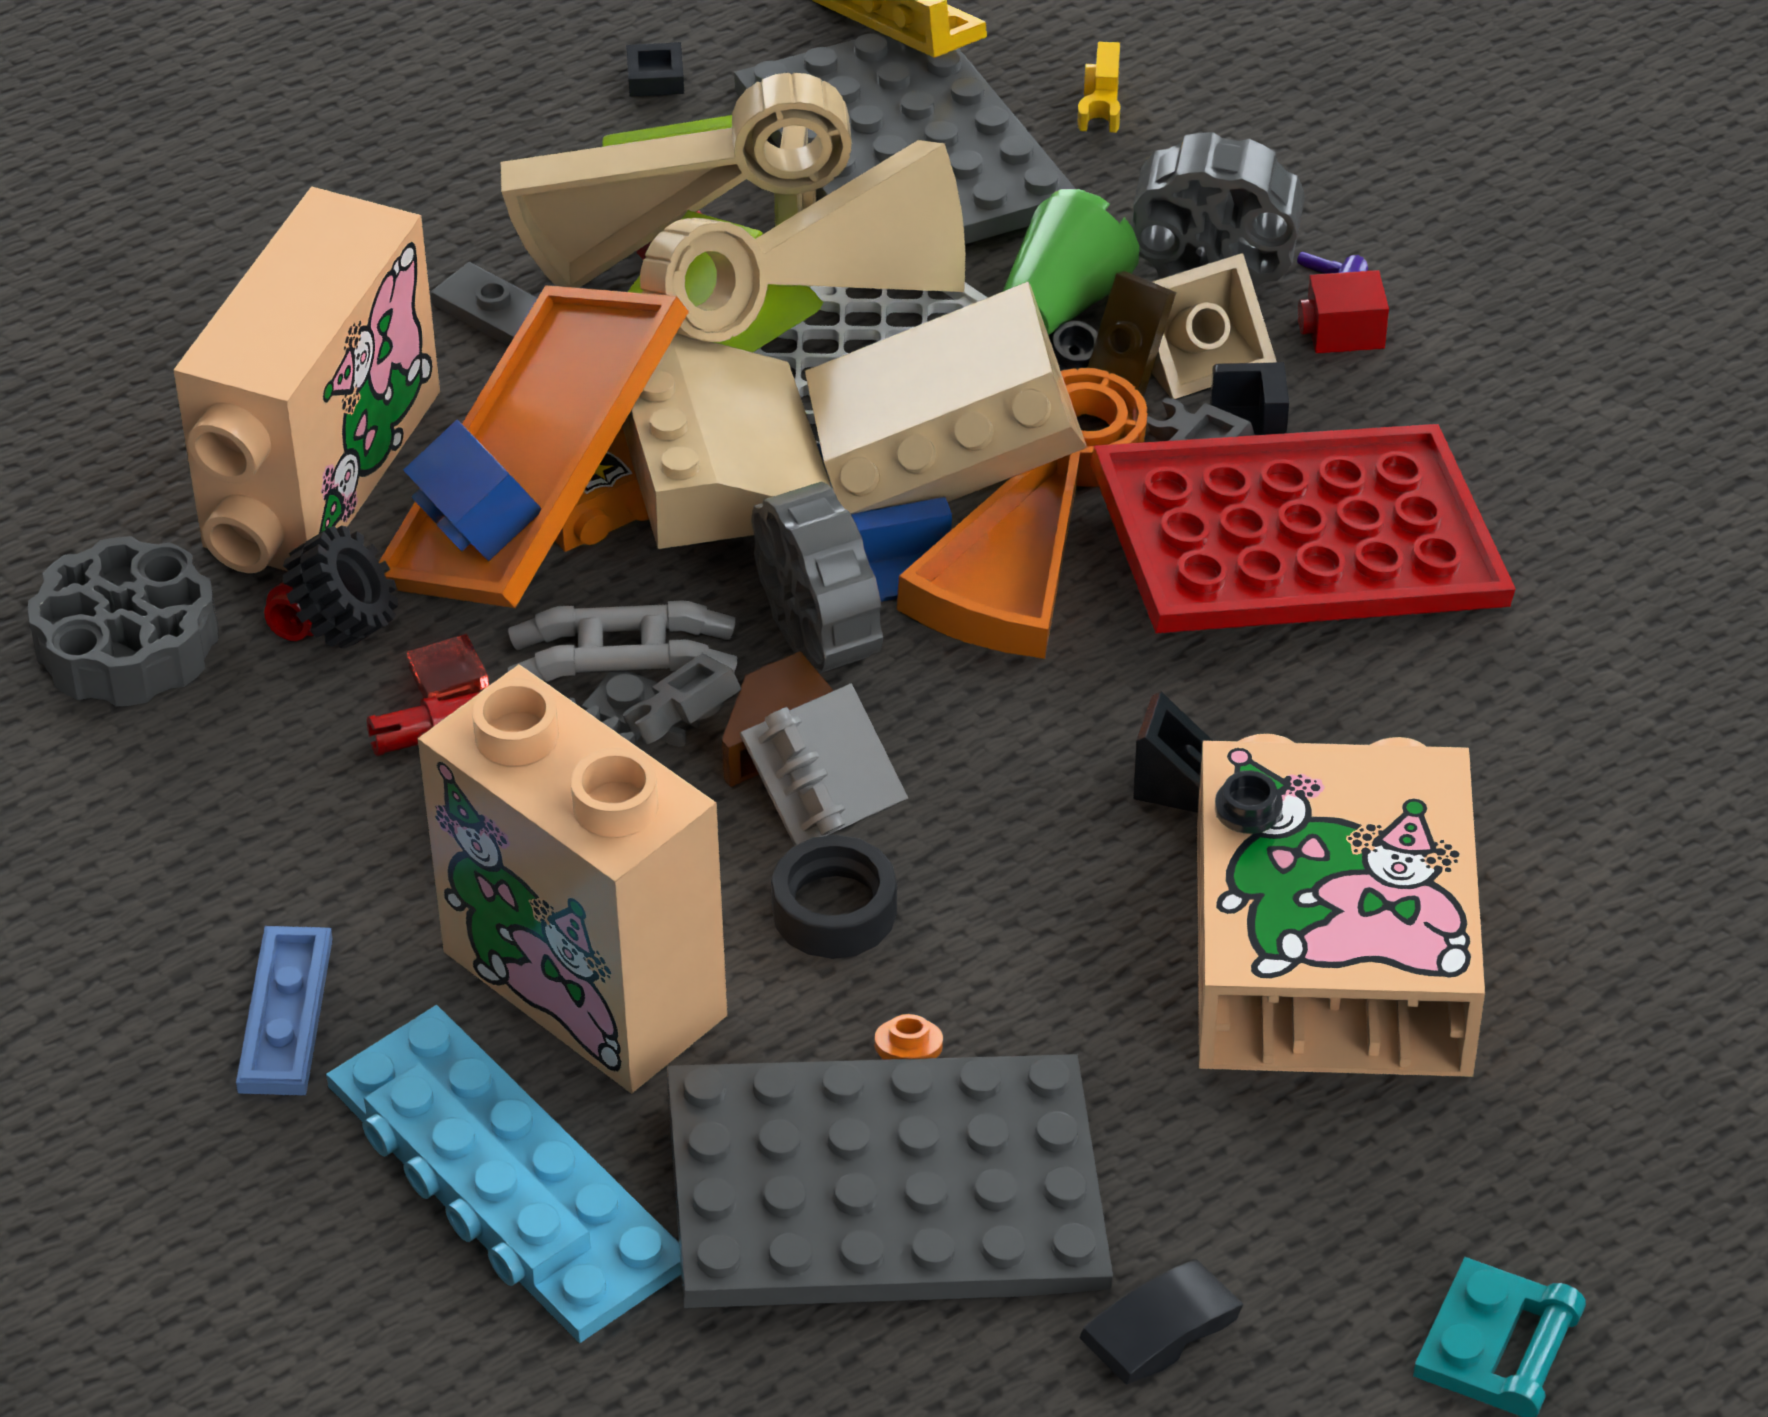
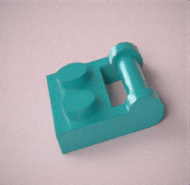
[1413,1257,1586,1417]

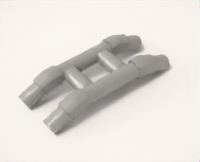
[508,600,737,682]

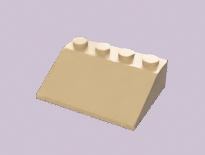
[805,282,1087,514]
[622,333,831,549]

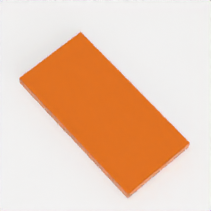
[379,285,689,608]

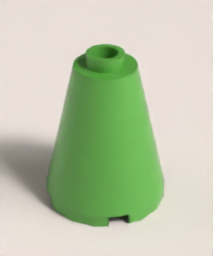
[1002,189,1139,336]

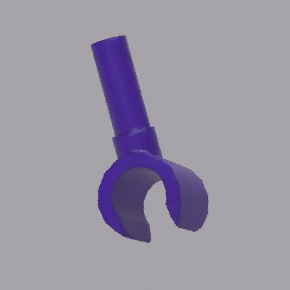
[1297,252,1368,274]

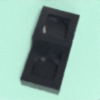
[1079,1259,1243,1385]

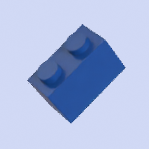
[403,419,542,561]

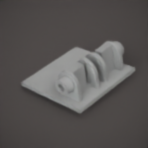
[739,683,908,846]

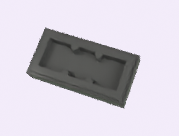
[431,262,537,346]

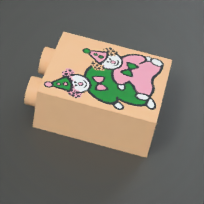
[173,187,440,573]
[418,664,727,1094]
[1197,734,1485,1077]

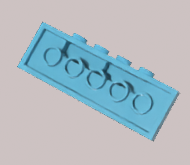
[326,1005,681,1343]

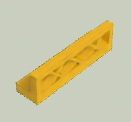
[812,0,987,58]

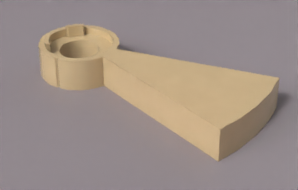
[501,73,852,288]
[640,140,966,342]

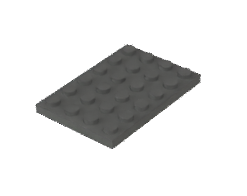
[734,33,1076,244]
[666,1054,1113,1308]

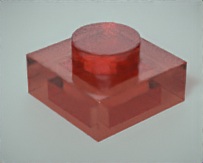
[407,633,489,701]

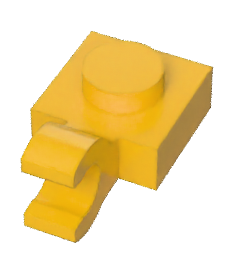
[1077,42,1120,133]

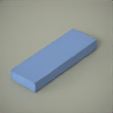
[236,926,333,1095]

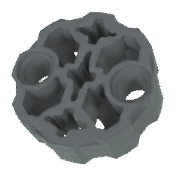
[1130,132,1305,287]
[751,481,883,673]
[28,536,219,707]

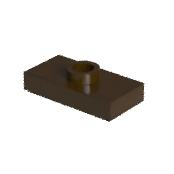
[1087,271,1176,397]

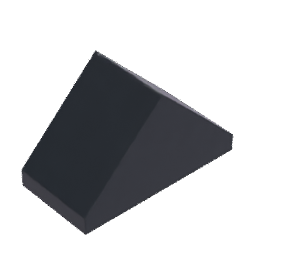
[1133,691,1213,813]

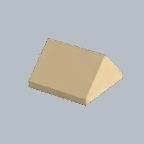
[1152,253,1277,399]

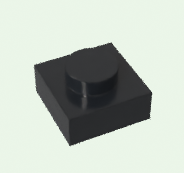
[626,42,684,97]

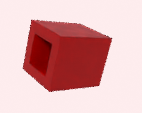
[1298,270,1389,353]

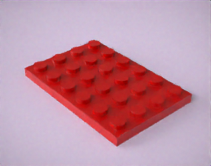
[1090,424,1516,633]

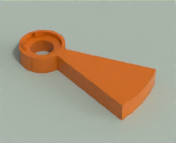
[896,368,1148,659]

